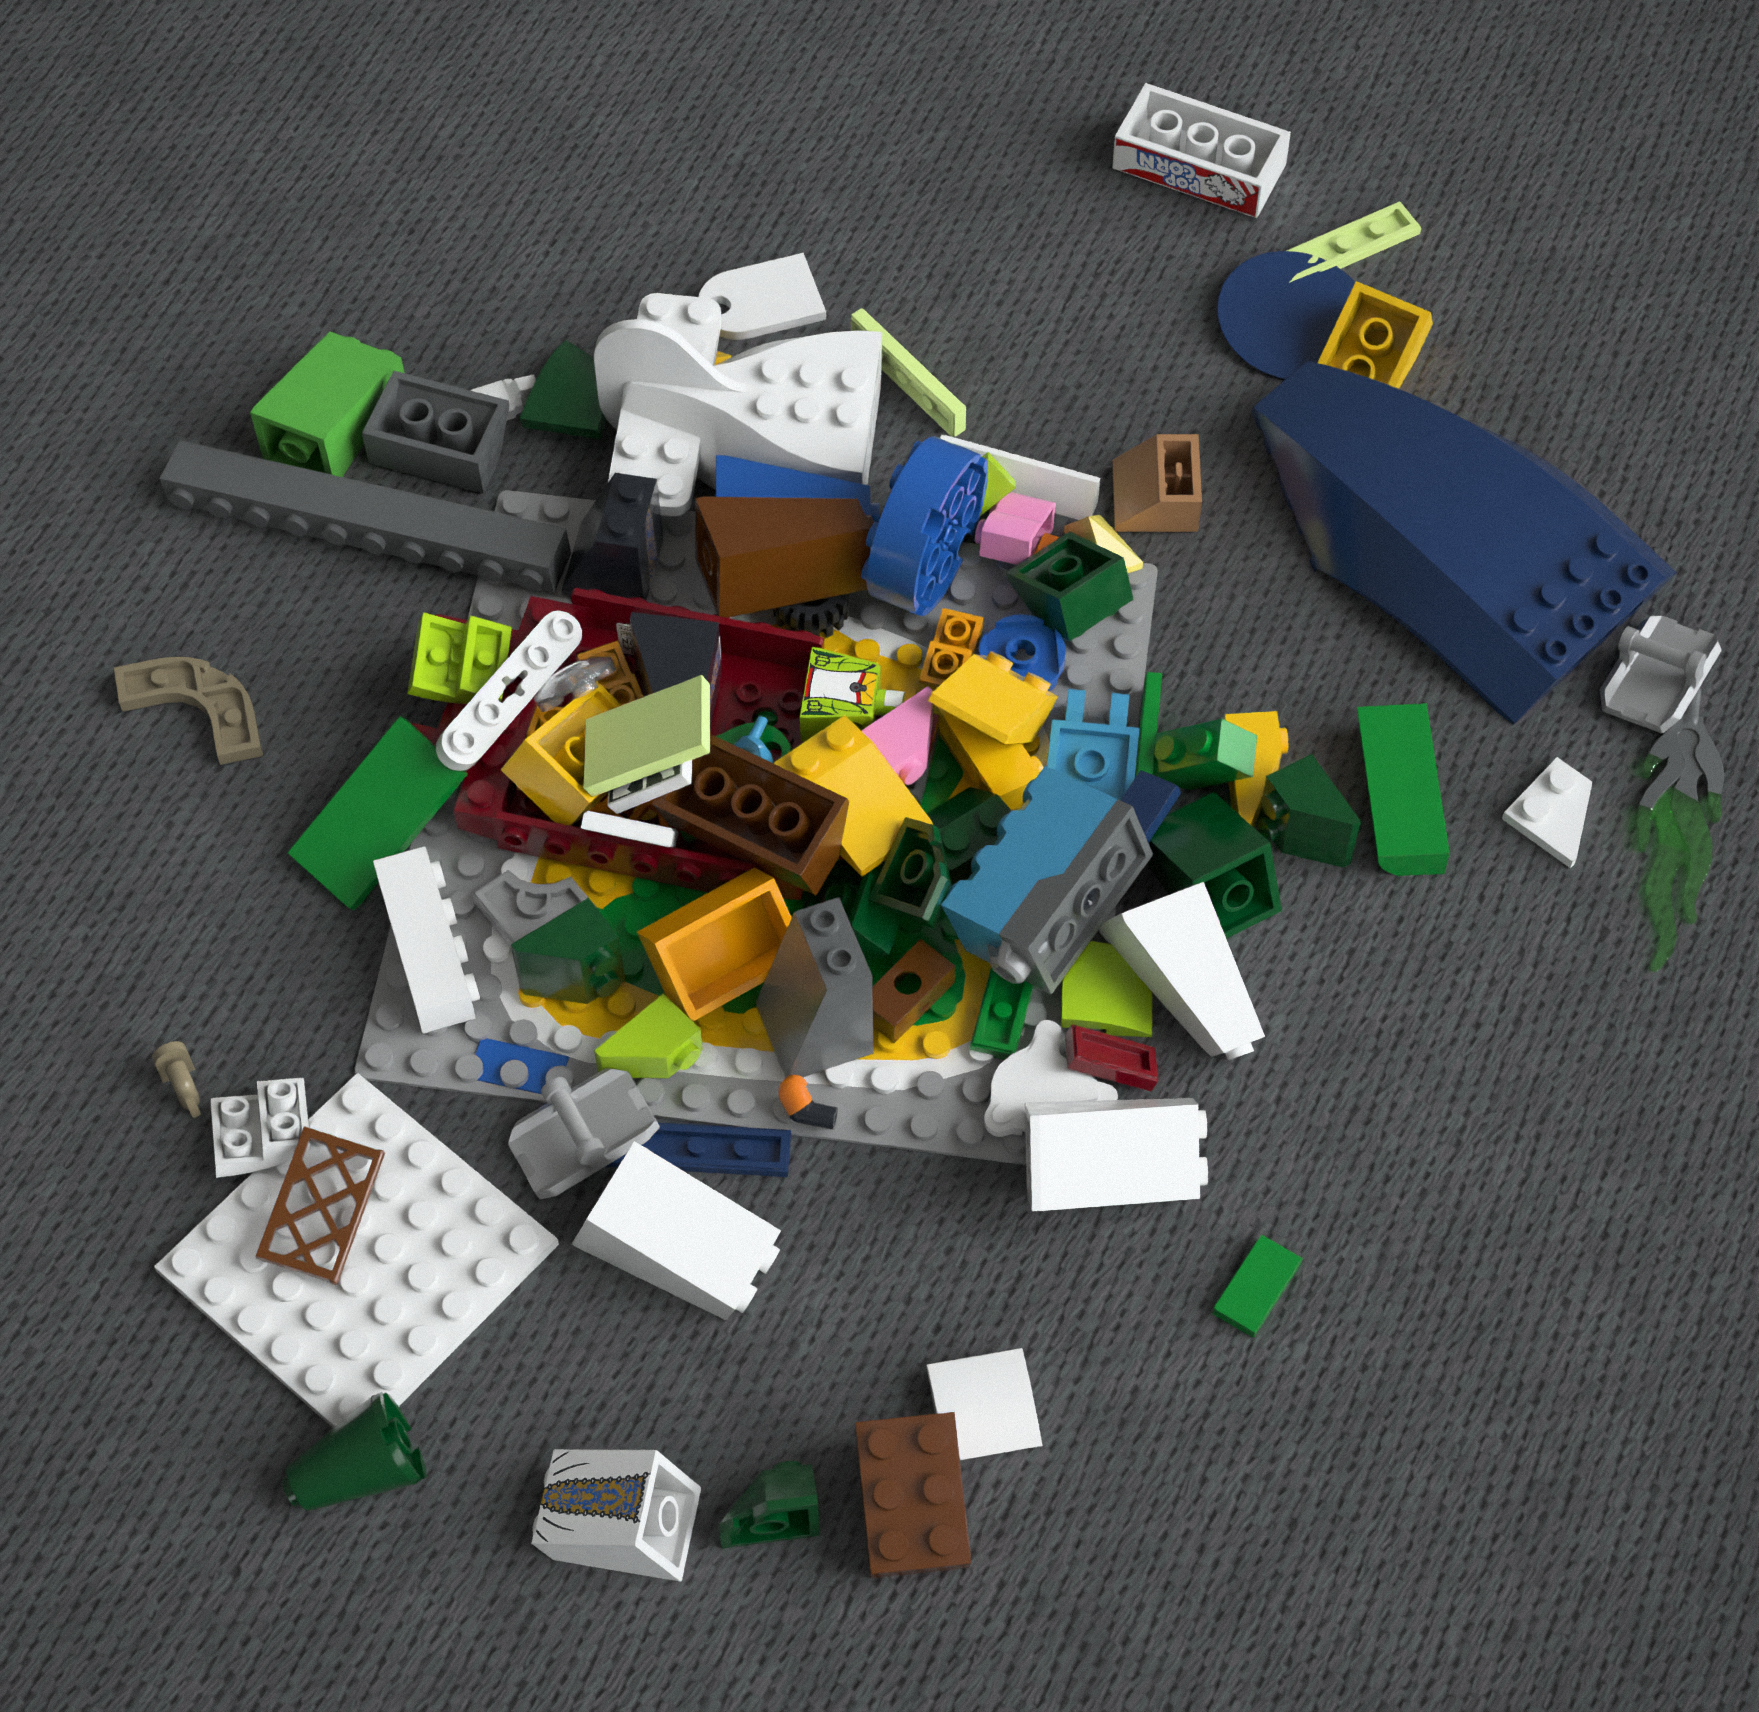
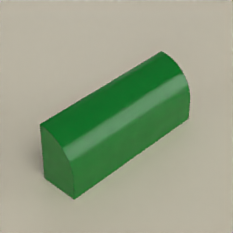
[1357,703,1450,876]

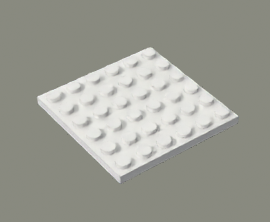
[154,1073,559,1428]

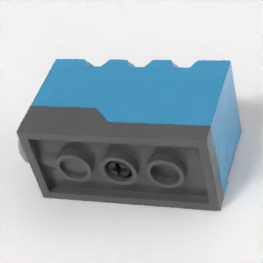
[941,766,1153,994]

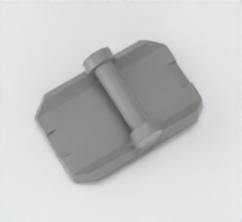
[1600,616,1722,733]
[508,1068,660,1199]

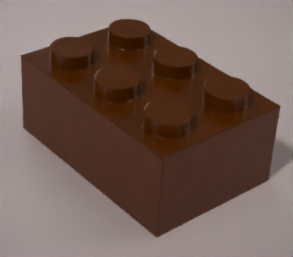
[855,1412,971,1578]

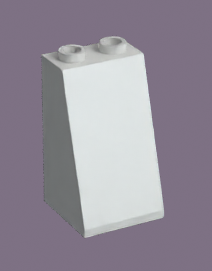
[1025,1098,1208,1211]
[571,1141,781,1320]

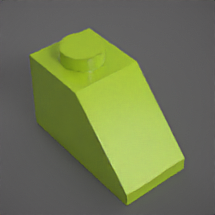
[594,994,703,1079]

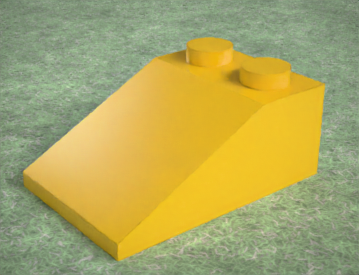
[1318,281,1433,389]
[928,651,1059,744]
[501,681,622,826]
[774,715,933,876]

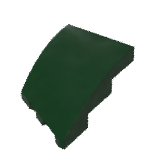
[520,341,607,439]

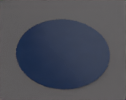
[1218,251,1355,379]

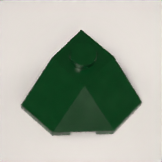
[868,817,952,929]
[718,1461,820,1548]

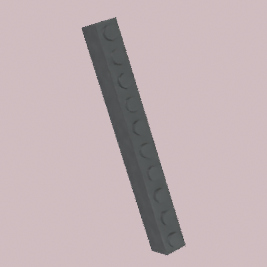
[159,440,572,593]

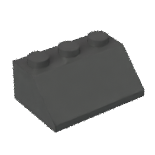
[362,371,510,494]

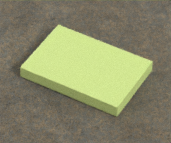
[584,675,710,797]

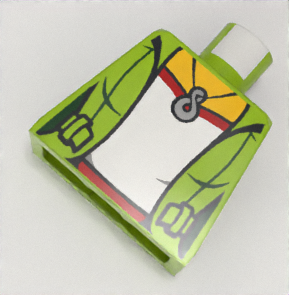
[800,647,905,742]

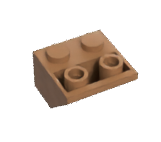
[1112,434,1202,532]

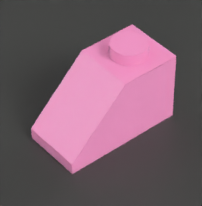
[862,686,933,785]

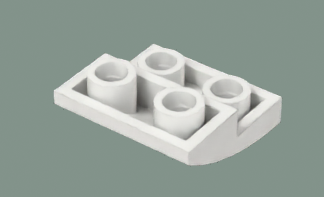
[211,1078,311,1178]
[926,1348,1042,1460]

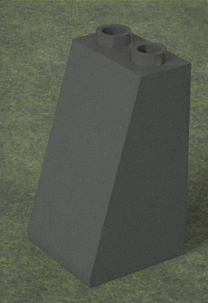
[756,897,873,1078]

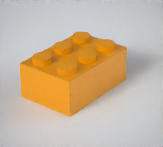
[637,867,792,1021]

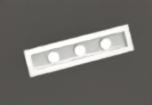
[940,435,1100,520]

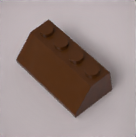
[652,734,850,896]

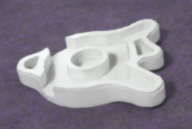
[984,1020,1118,1137]

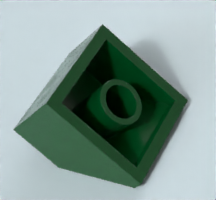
[1006,531,1134,642]
[1257,754,1361,868]
[926,787,1011,885]
[803,860,901,960]
[510,897,625,1004]

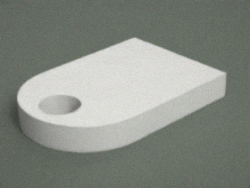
[699,253,826,340]

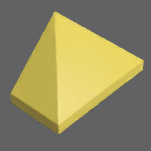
[1064,515,1143,573]

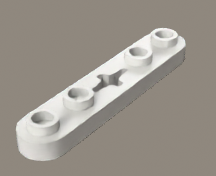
[436,611,582,771]

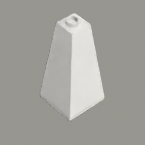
[1099,882,1265,1060]

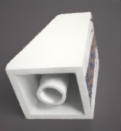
[531,1449,701,1582]

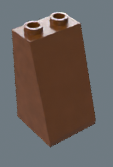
[695,497,874,618]

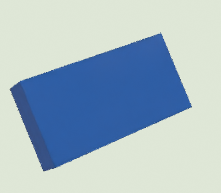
[476,1038,569,1094]

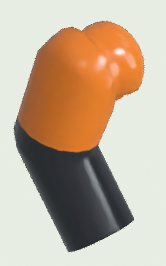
[778,1074,838,1130]

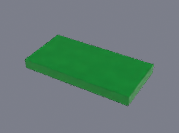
[288,716,468,910]

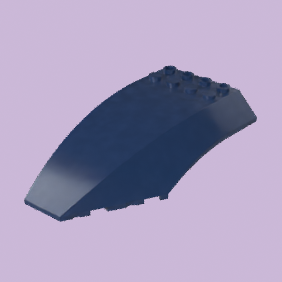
[1251,361,1677,725]

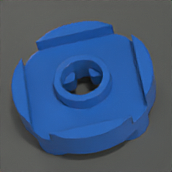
[979,614,1066,691]

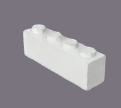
[373,846,480,1034]

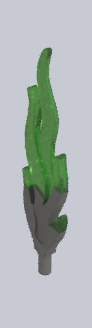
[1635,688,1724,972]

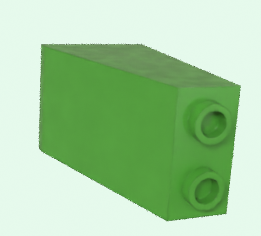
[250,332,404,477]

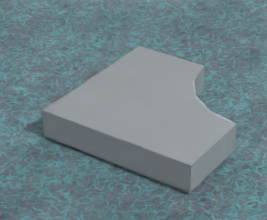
[472,870,597,947]

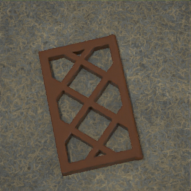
[255,1126,385,1285]

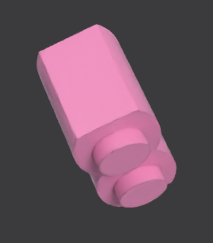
[975,492,1056,565]

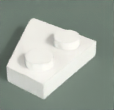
[1502,757,1592,868]

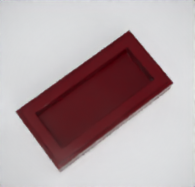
[1065,1024,1158,1091]

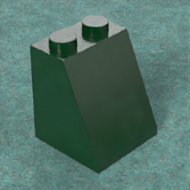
[1147,792,1282,939]

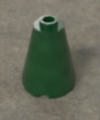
[282,1392,427,1511]

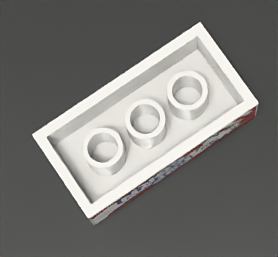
[1112,83,1291,218]

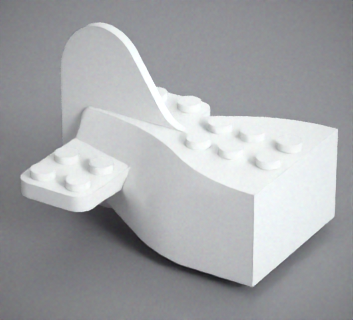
[594,293,882,516]

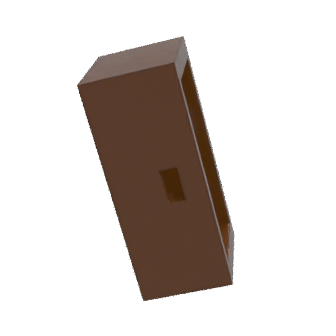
[872,939,955,1043]

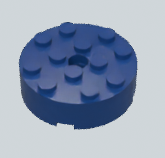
[861,436,988,616]

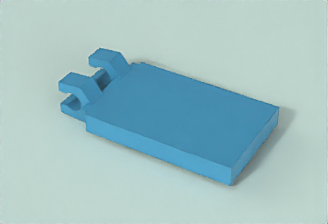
[1047,689,1139,800]

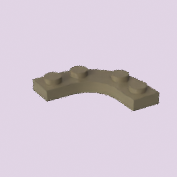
[114,657,263,765]

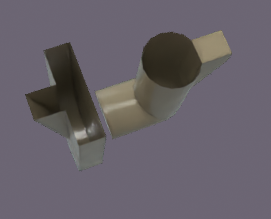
[152,1041,201,1118]

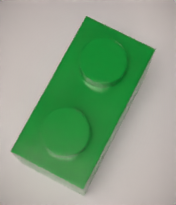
[1153,718,1257,790]

